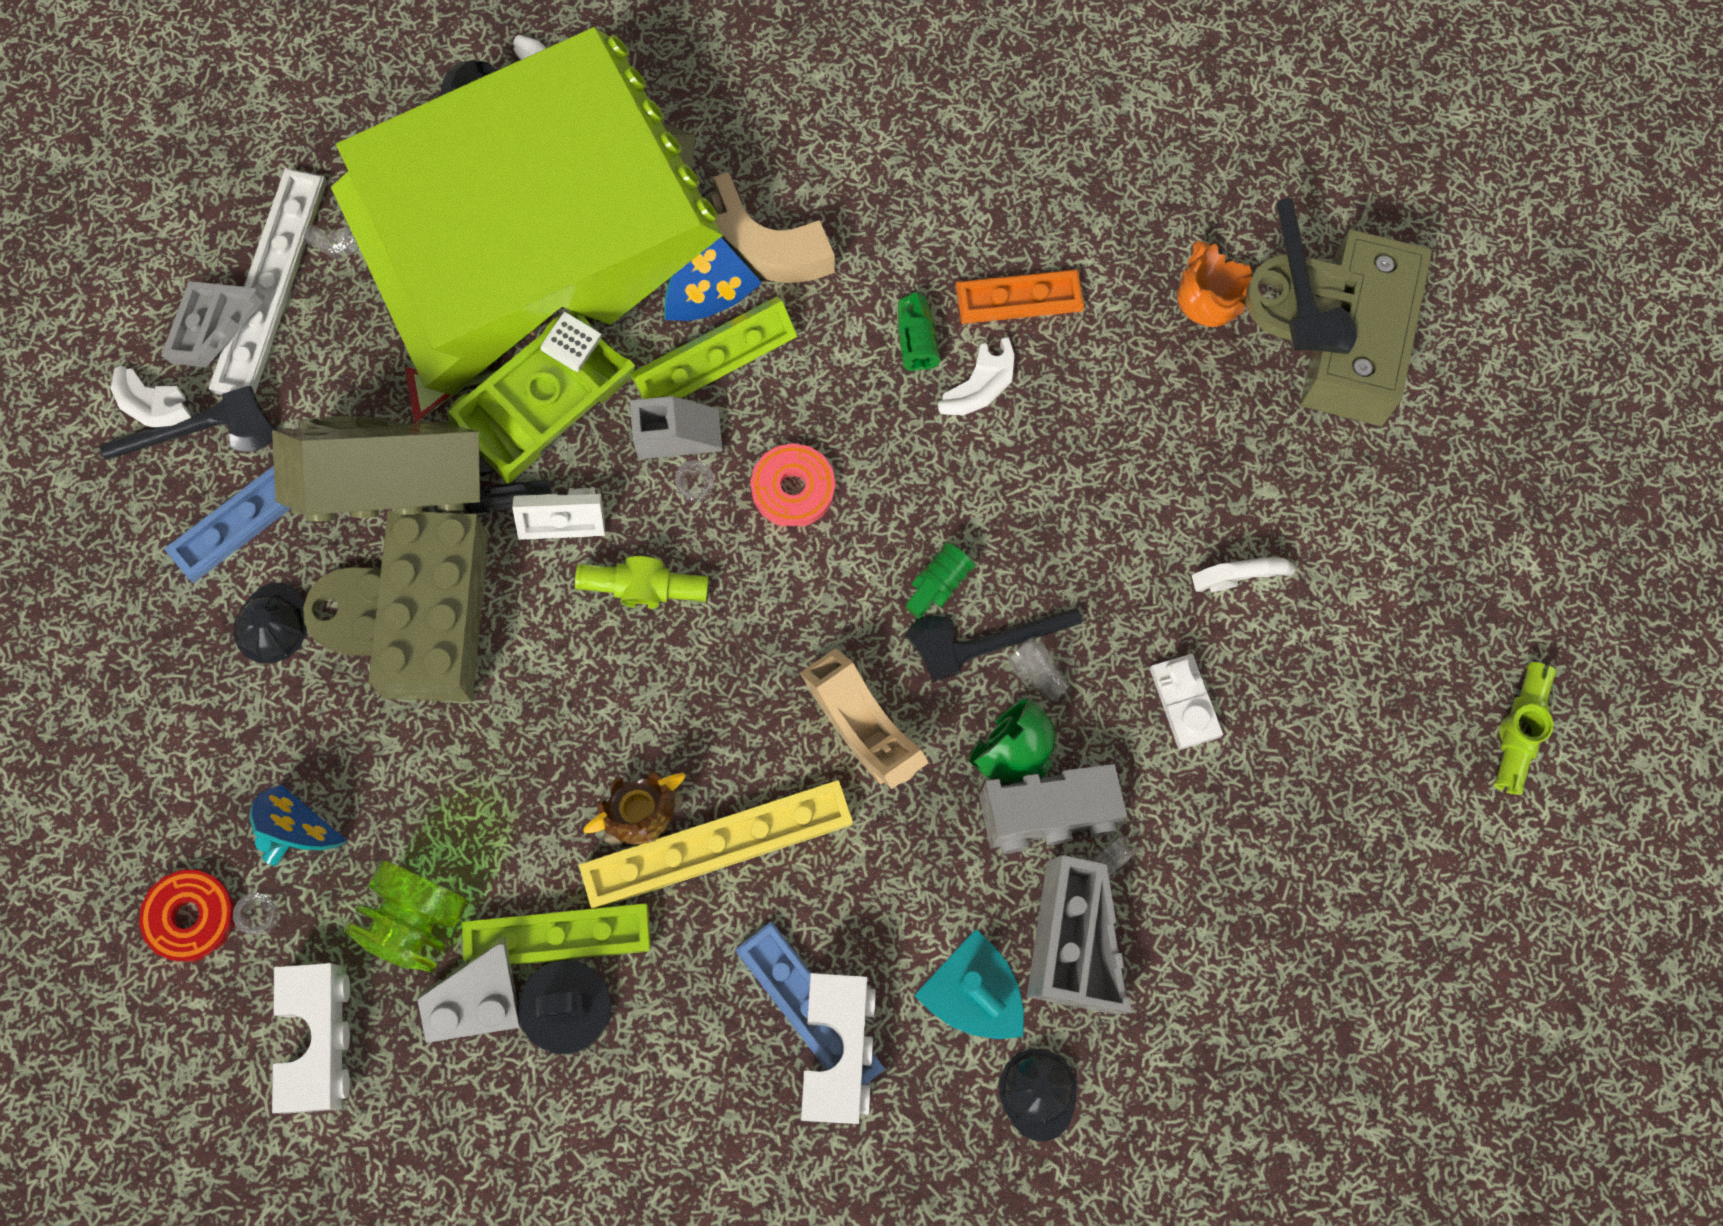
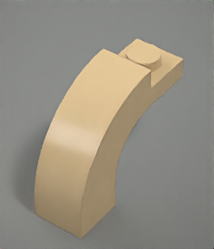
[710,172,835,283]
[800,648,929,789]

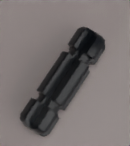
[467,479,552,514]

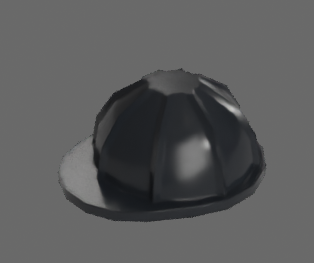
[233,583,307,663]
[999,1049,1077,1142]

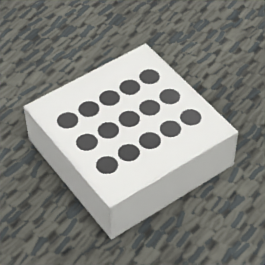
[541,312,601,373]

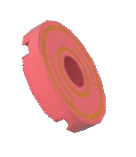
[750,443,836,527]

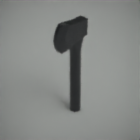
[1277,198,1357,354]
[100,386,277,460]
[905,608,1082,682]

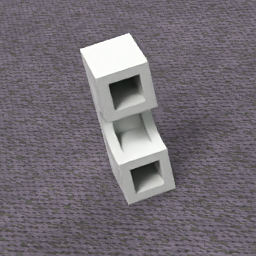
[272,963,350,1114]
[801,973,875,1124]

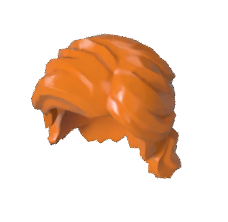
[1177,240,1252,327]

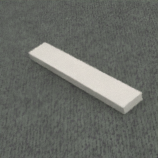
[209,168,327,395]

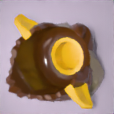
[583,771,686,845]

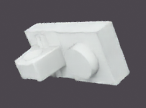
[512,487,605,540]
[1150,653,1223,750]

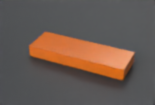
[955,269,1084,324]

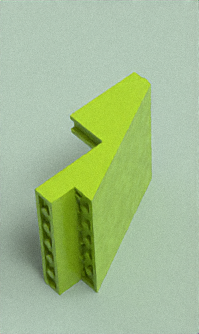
[331,27,723,395]

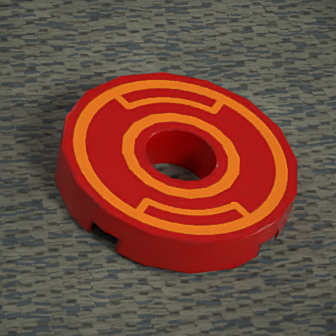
[139,870,236,962]

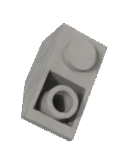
[630,396,723,459]

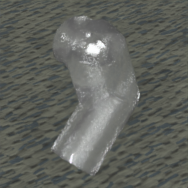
[304,224,360,259]

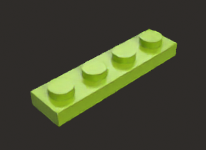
[630,296,798,399]
[462,904,651,966]

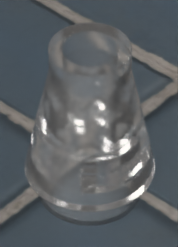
[1006,637,1070,702]

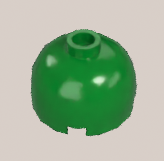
[967,698,1056,785]

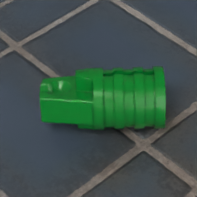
[898,292,940,371]
[906,542,975,620]

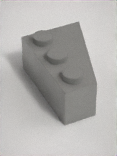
[979,764,1127,854]
[1027,855,1132,1015]

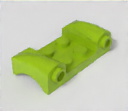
[448,310,635,484]

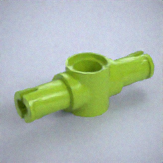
[575,556,709,609]
[1493,662,1557,795]

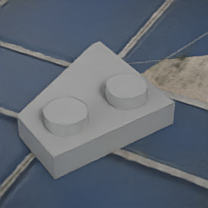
[161,281,265,368]
[417,937,520,1043]

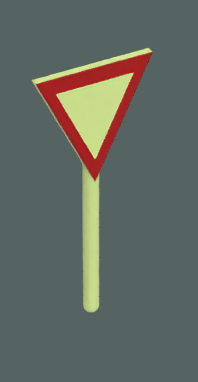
[404,367,496,423]

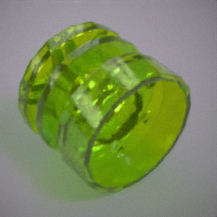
[343,859,470,974]

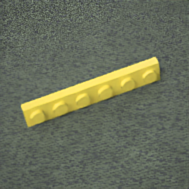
[579,780,853,909]

